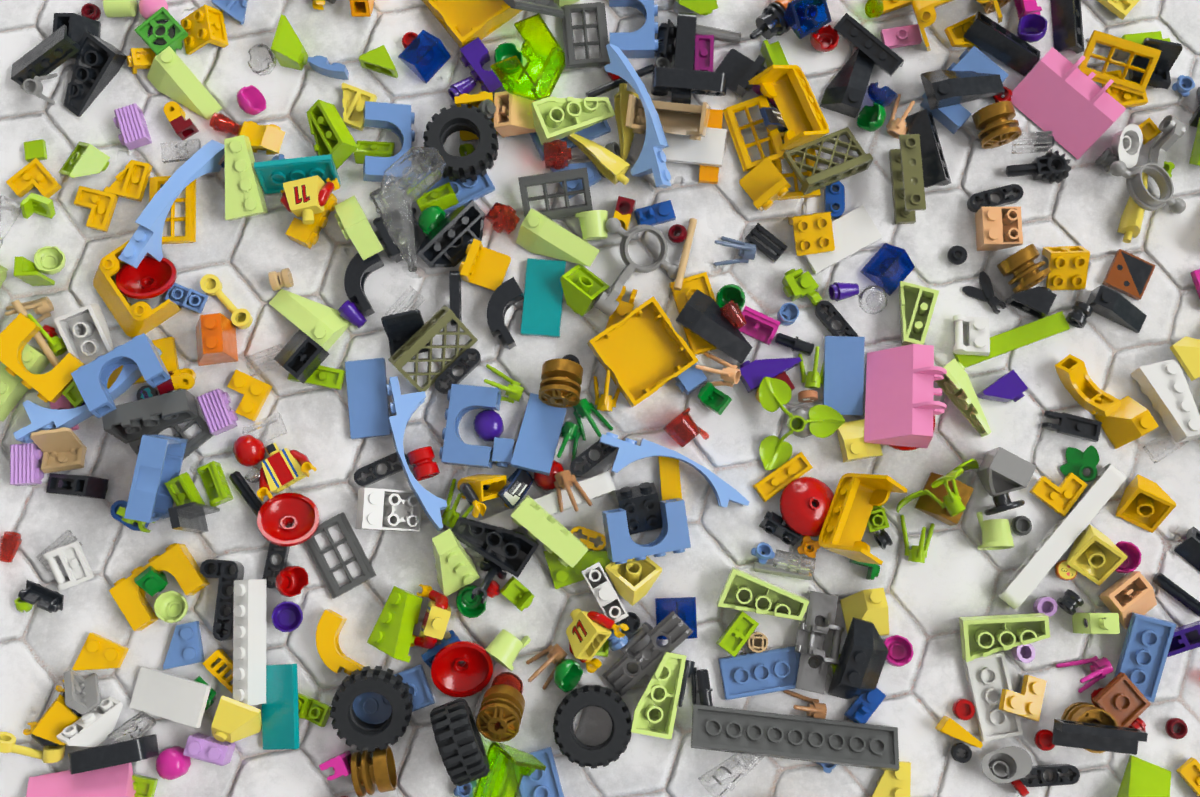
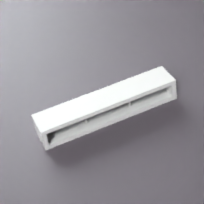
[233,579,267,706]

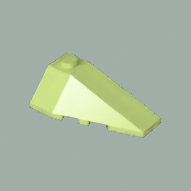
[147,46,223,120]
[531,97,615,145]
[516,208,600,267]
[269,289,352,351]
[935,359,991,437]
[630,652,687,739]

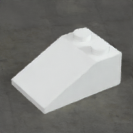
[53,304,114,365]

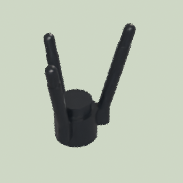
[678,660,697,707]

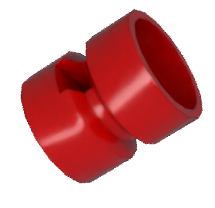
[407,446,440,481]

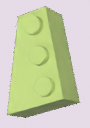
[334,196,384,260]
[898,281,939,346]
[432,529,480,597]

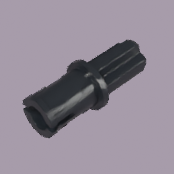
[775,333,814,356]
[696,669,713,706]

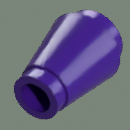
[448,76,476,101]
[828,282,859,301]
[338,300,367,329]

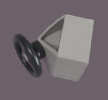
[977,447,1037,516]

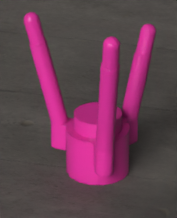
[1056,656,1113,693]

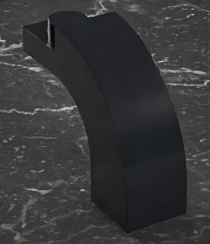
[344,253,384,316]
[487,277,524,350]

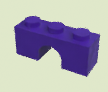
[460,37,511,98]

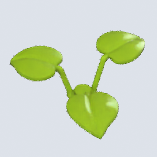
[758,377,845,470]
[896,459,979,517]

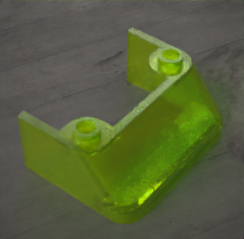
[491,13,566,101]
[473,742,546,797]

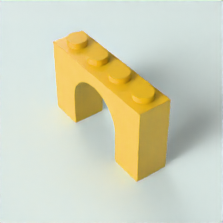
[0,313,85,403]
[109,543,210,631]

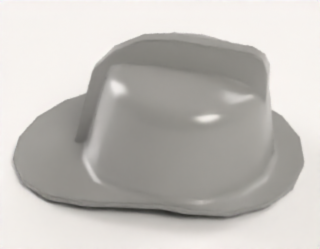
[981,746,1033,784]

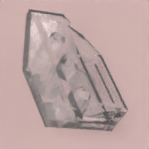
[377,147,447,213]

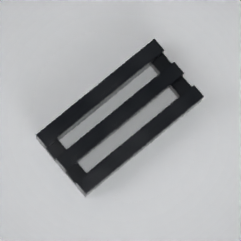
[745,223,788,262]

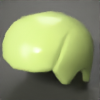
[34,246,66,275]
[153,590,189,623]

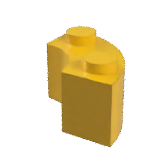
[237,121,285,155]

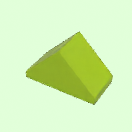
[359,45,398,78]

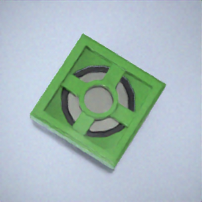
[134,7,189,55]

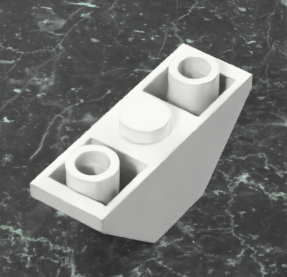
[582,562,629,624]
[56,696,123,747]

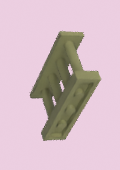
[889,134,926,224]

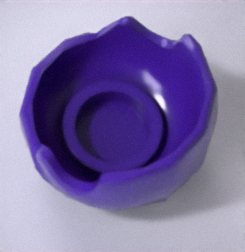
[1017,14,1047,43]
[473,410,504,441]
[271,601,303,632]

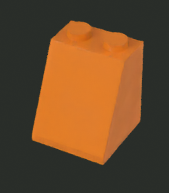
[196,313,238,366]

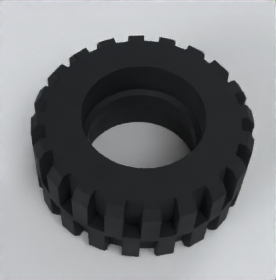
[423,104,499,183]
[330,666,413,752]
[553,685,632,769]
[430,698,490,786]

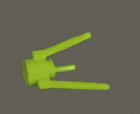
[27,314,68,356]
[798,346,823,389]
[484,364,524,403]
[442,478,479,528]
[900,515,935,563]

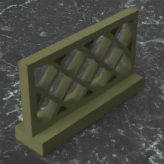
[783,127,873,195]
[388,305,478,392]

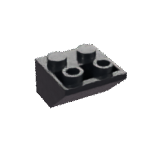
[53,13,101,58]
[274,330,329,384]

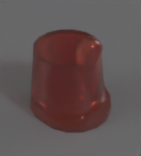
[663,407,709,448]

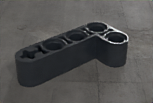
[651,67,728,96]
[200,559,244,641]
[68,734,159,774]

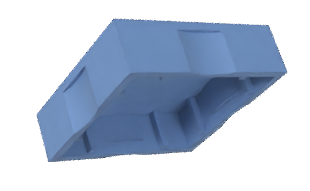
[124,434,187,523]

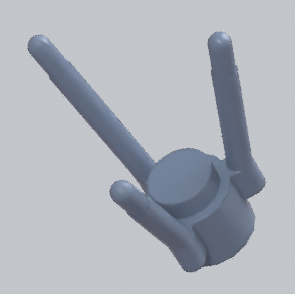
[714,236,756,266]

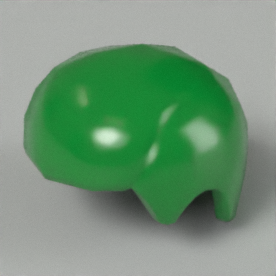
[494,42,523,74]
[857,102,886,132]
[418,206,446,235]
[716,284,745,316]
[456,585,487,618]
[553,659,583,693]

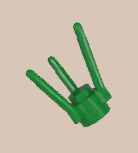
[573,398,613,441]
[557,421,581,462]

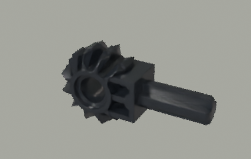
[1006,151,1072,184]

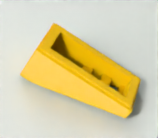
[202,649,233,693]
[935,716,983,748]

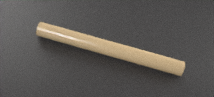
[674,218,697,291]
[11,300,59,368]

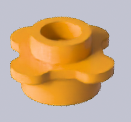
[797,536,821,559]

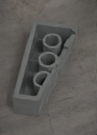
[102,389,199,444]

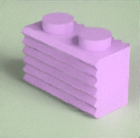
[113,103,152,150]
[197,388,238,436]
[10,443,44,486]
[183,733,236,766]

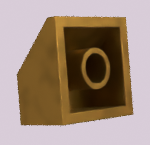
[914,472,974,526]

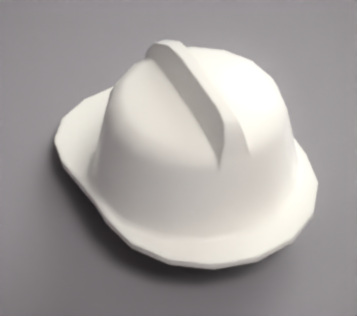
[1112,124,1143,169]

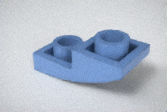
[308,56,349,80]
[164,283,209,314]

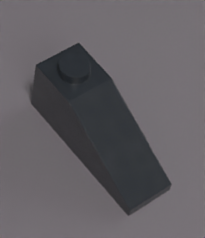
[1086,285,1147,333]
[46,473,109,499]

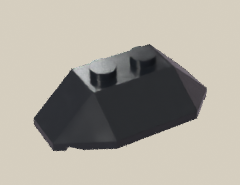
[416,200,485,268]
[828,617,888,700]

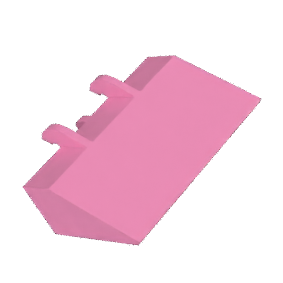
[1011,47,1126,160]
[864,344,947,448]
[26,762,136,797]

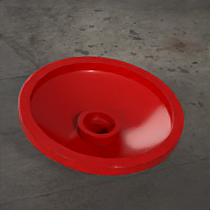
[116,256,177,299]
[780,477,834,537]
[257,493,319,546]
[431,641,493,697]

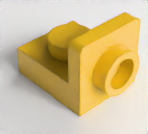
[127,48,156,74]

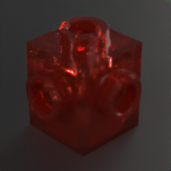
[544,140,572,170]
[485,202,520,234]

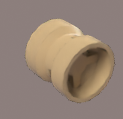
[268,268,294,291]
[746,632,768,653]

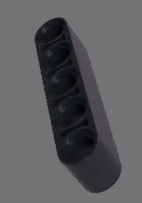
[671,12,697,104]

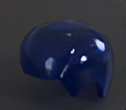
[867,82,898,107]

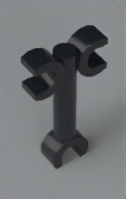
[471,558,507,604]

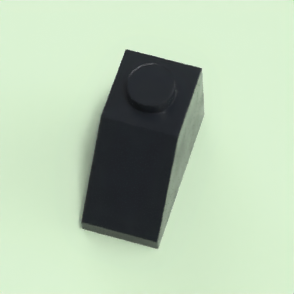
[1005,286,1057,319]

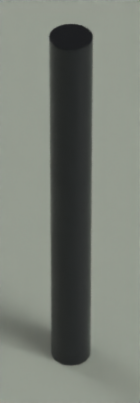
[585,64,654,97]

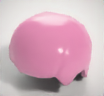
[139,0,168,20]

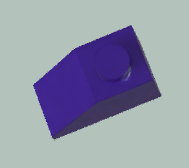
[976,369,1028,403]

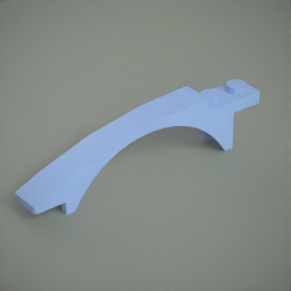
[604,44,671,188]
[118,140,225,269]
[13,345,162,443]
[386,376,447,531]
[599,432,749,507]

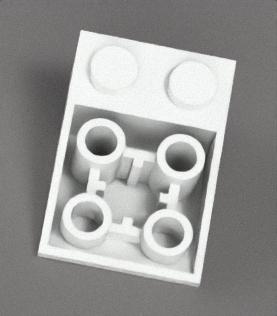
[355,488,422,532]

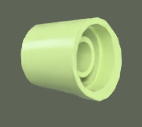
[103,0,137,18]
[575,210,608,242]
[976,512,1014,550]
[485,629,531,671]

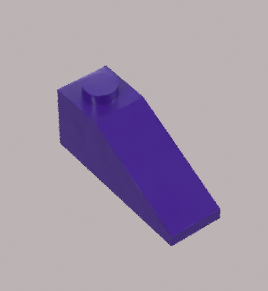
[739,357,802,393]
[1167,621,1200,657]

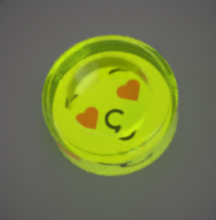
[865,0,884,18]

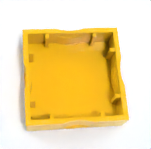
[422,0,523,48]
[587,296,698,407]

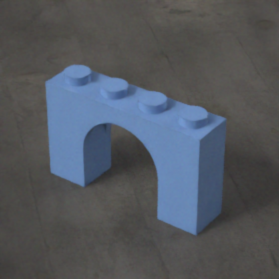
[609,0,658,58]
[920,46,1009,134]
[363,101,415,184]
[71,333,171,419]
[439,384,502,469]
[602,498,691,564]

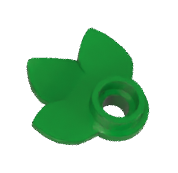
[1060,445,1100,482]

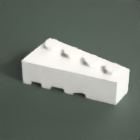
[1130,358,1200,443]

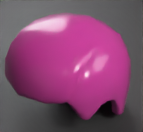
[236,85,266,115]
[1115,541,1142,574]
[884,635,914,667]
[156,746,191,780]

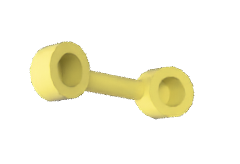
[200,274,253,330]
[0,732,66,763]

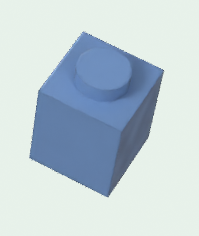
[675,363,707,395]
[492,437,516,468]

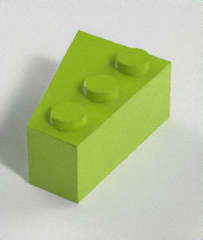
[306,100,358,170]
[367,586,423,663]

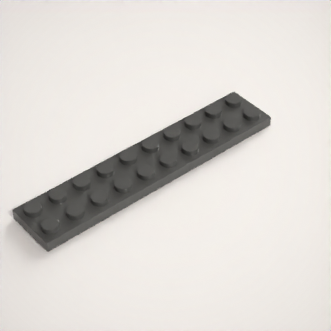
[691,704,899,771]

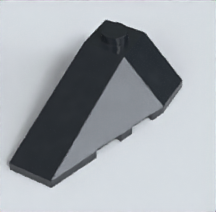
[63,31,127,117]
[820,49,874,118]
[920,70,1005,110]
[676,289,753,364]
[451,517,539,578]

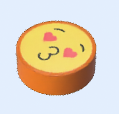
[1055,560,1078,580]

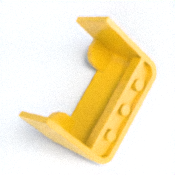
[912,0,1003,52]
[748,65,829,150]
[93,241,182,338]
[818,473,908,565]

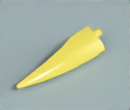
[614,83,639,161]
[567,134,631,185]
[1117,173,1148,243]

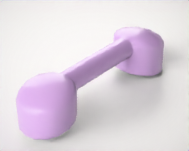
[1011,597,1058,663]

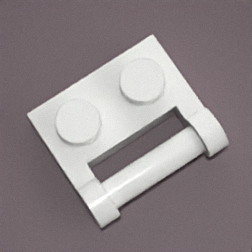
[953,314,990,356]
[42,540,94,591]

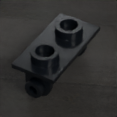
[655,19,676,63]
[759,511,801,546]
[18,580,64,613]

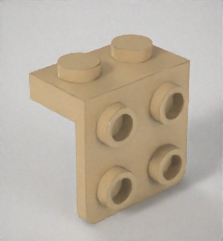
[30,427,86,473]

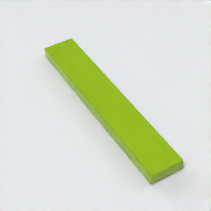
[953,311,1070,368]

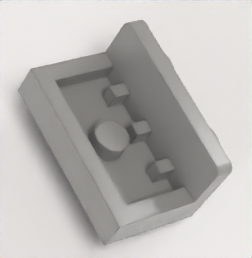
[63,669,100,715]

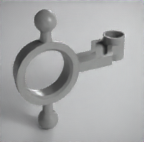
[1110,115,1187,214]
[593,218,679,317]

